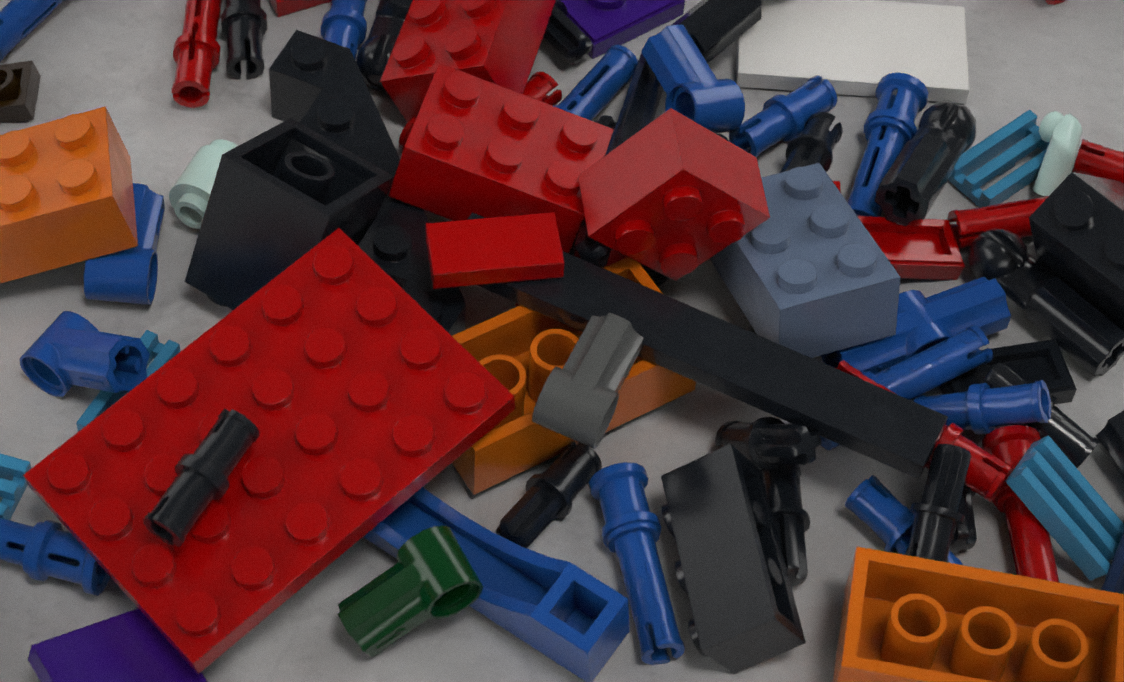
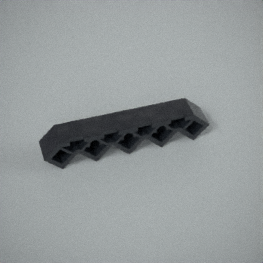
[269,30,466,336]

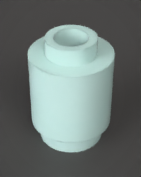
[169,139,238,229]

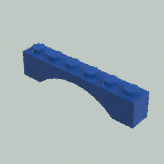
[363,487,630,682]

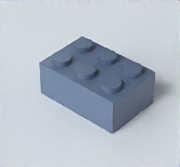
[710,163,901,358]

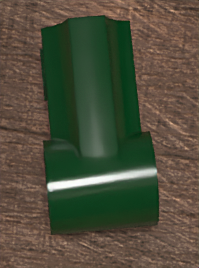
[338,526,483,657]

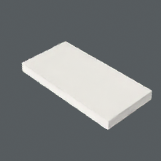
[736,0,970,104]

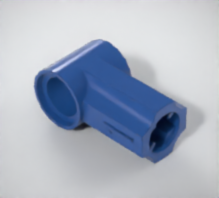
[641,25,745,134]
[84,183,165,305]
[19,311,150,397]

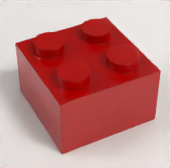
[578,108,770,281]

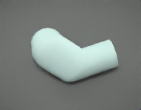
[1033,111,1082,197]

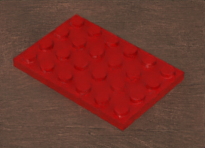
[23,228,516,674]

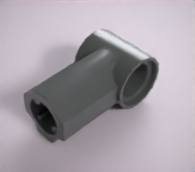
[532,313,644,449]

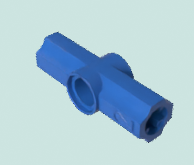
[821,277,1011,375]

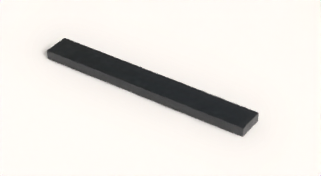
[467,212,948,479]

